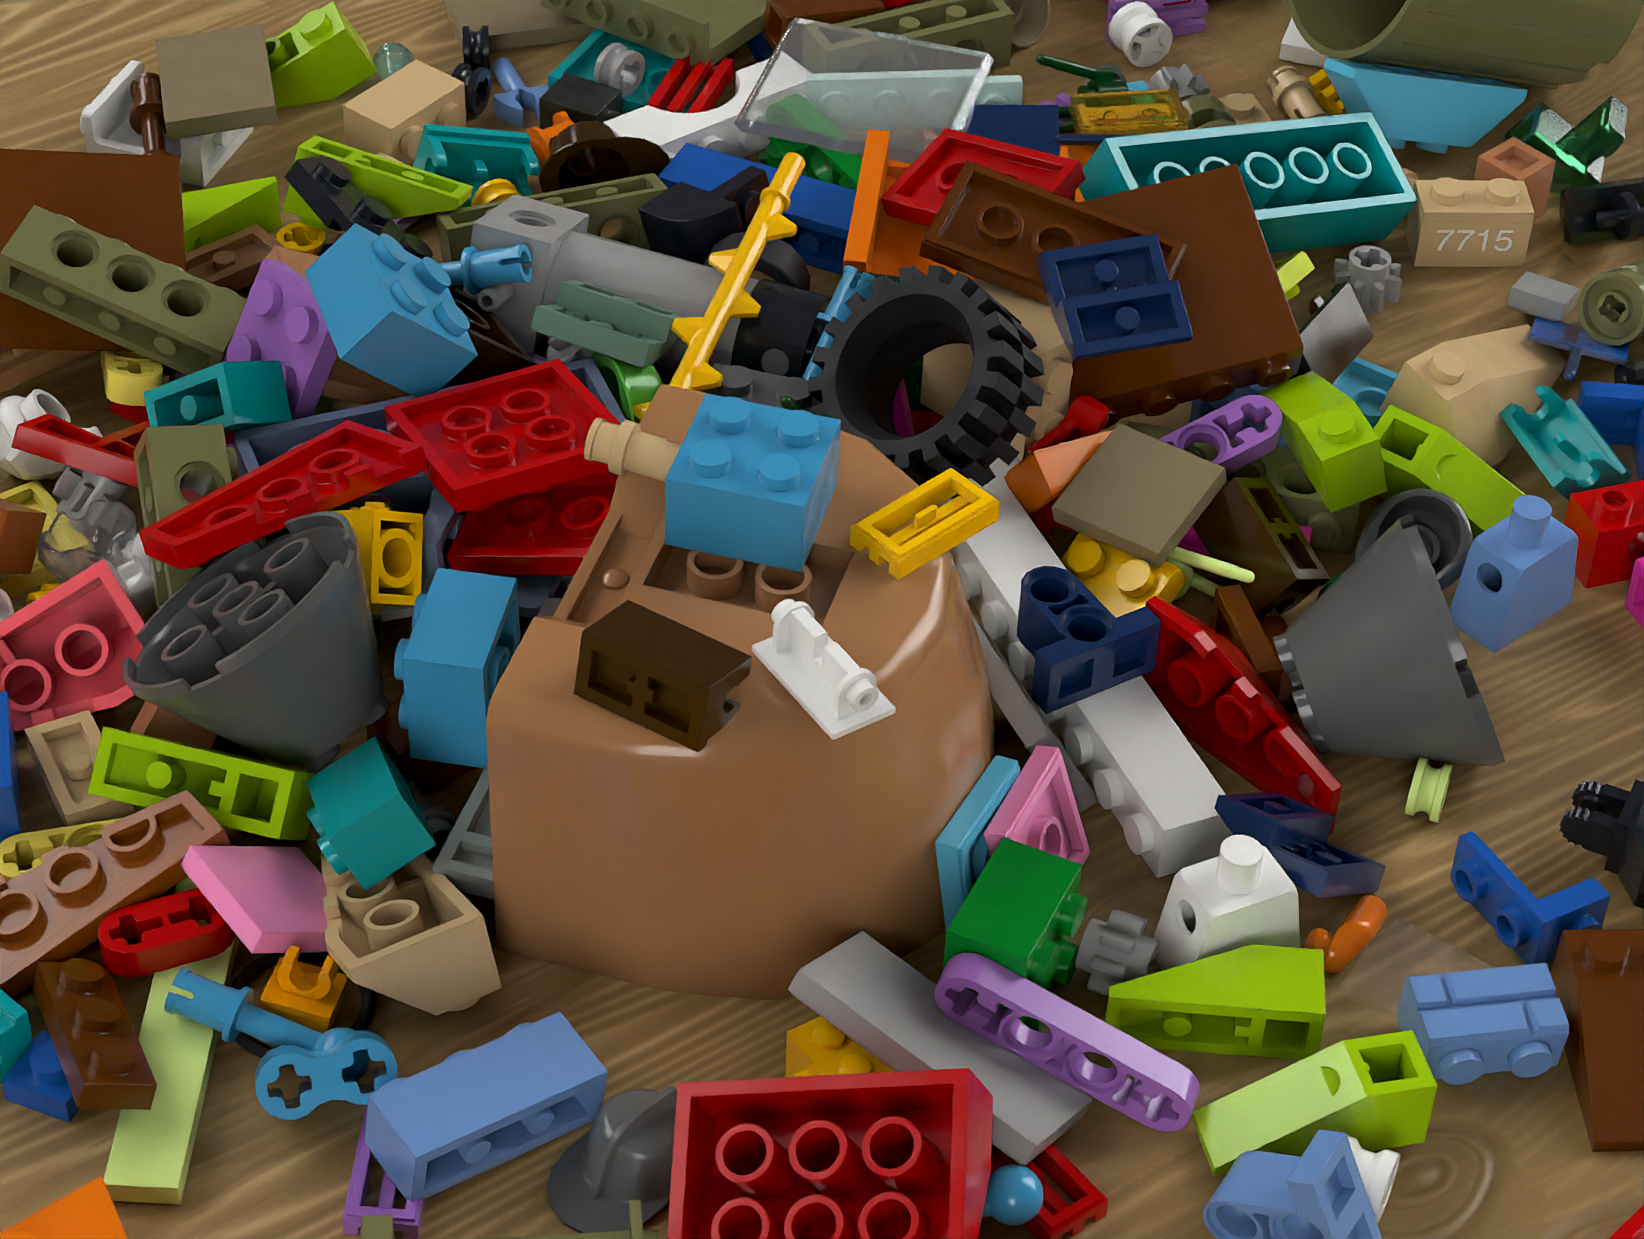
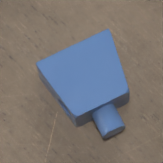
[1450,495,1579,654]

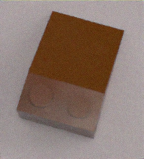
[1551,929,1644,1152]

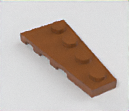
[0,790,231,999]

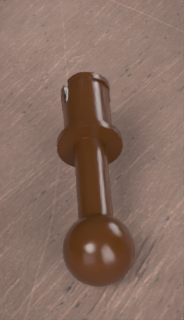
[129,72,173,156]

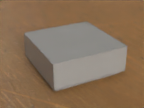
[1507,271,1580,323]

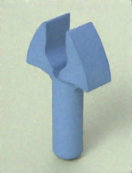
[492,57,549,128]

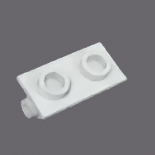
[751,599,896,740]

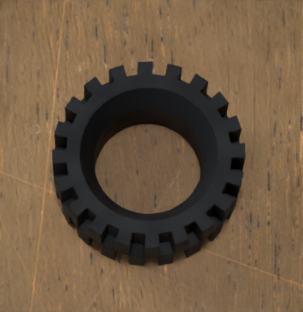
[808,265,1044,499]

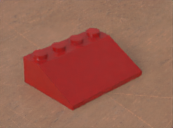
[667,1068,993,1239]

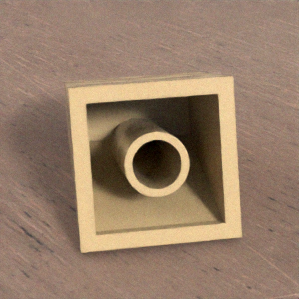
[920,278,1073,461]

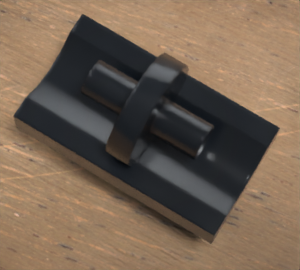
[1559,177,1644,245]

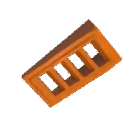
[1004,429,1113,514]

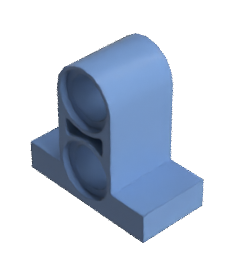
[1203,1129,1382,1239]

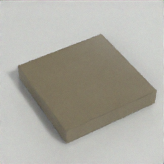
[1052,423,1226,568]

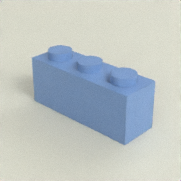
[364,1011,608,1201]

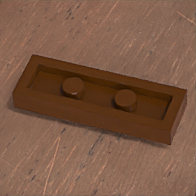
[31,958,157,1110]

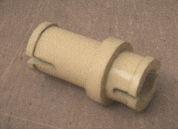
[1267,65,1329,120]
[584,417,682,482]

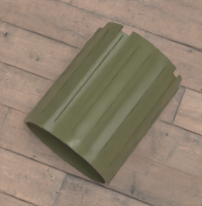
[1287,0,1644,89]

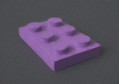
[223,258,338,447]

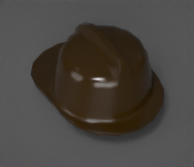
[539,121,670,193]

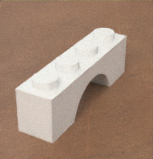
[603,55,812,161]

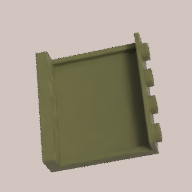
[541,0,766,67]

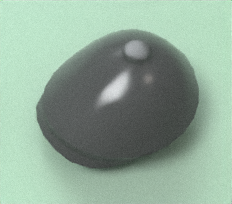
[1355,488,1474,590]

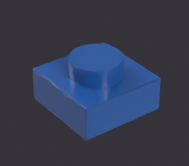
[2,1030,80,1123]

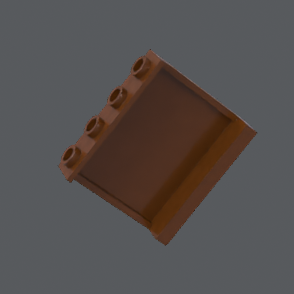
[0,148,186,376]
[1068,164,1304,430]

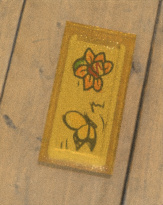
[1069,88,1188,135]

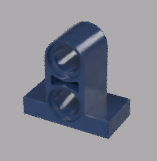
[1017,566,1161,714]

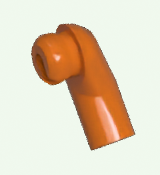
[1304,895,1388,974]

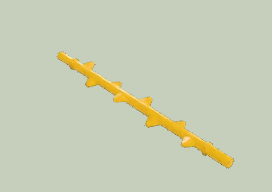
[632,152,805,423]

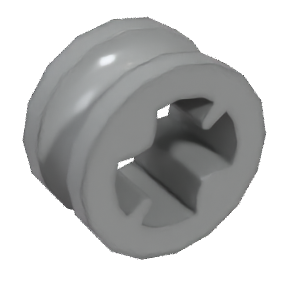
[594,43,645,97]

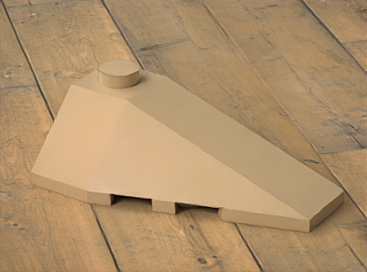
[1379,324,1567,470]
[320,837,502,1016]

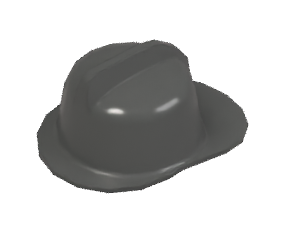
[547,1086,677,1233]

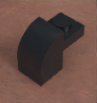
[638,165,769,265]

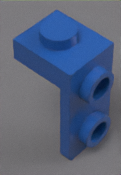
[1577,381,1644,481]
[1450,831,1611,964]

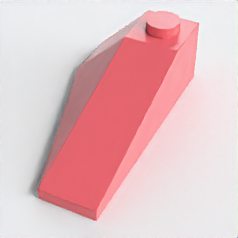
[0,559,148,732]

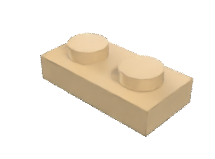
[24,710,134,826]

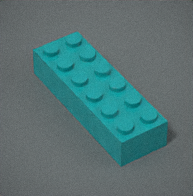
[1079,112,1418,254]

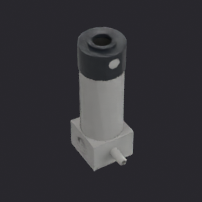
[463,194,832,378]

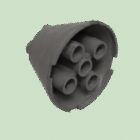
[121,511,390,771]
[1273,514,1505,766]

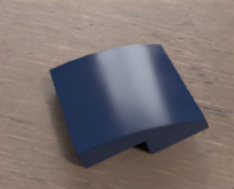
[1036,233,1194,361]
[1214,792,1386,898]

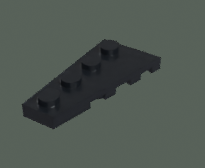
[284,156,464,291]

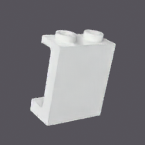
[80,60,254,187]

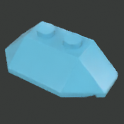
[1324,57,1528,153]

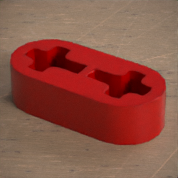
[98,888,236,978]

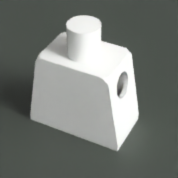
[1153,835,1300,970]

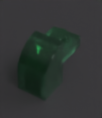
[1504,95,1628,194]

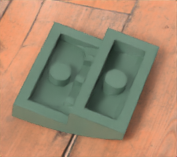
[530,280,688,368]

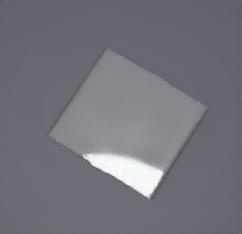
[734,18,994,164]

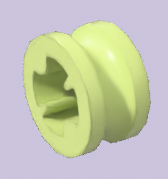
[1405,757,1453,823]

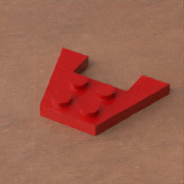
[12,402,230,503]

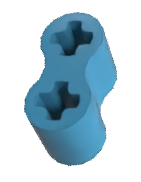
[255,1031,397,1120]

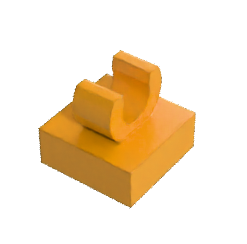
[258,945,348,1033]

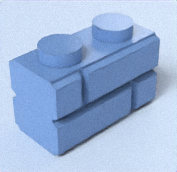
[1396,963,1569,1085]

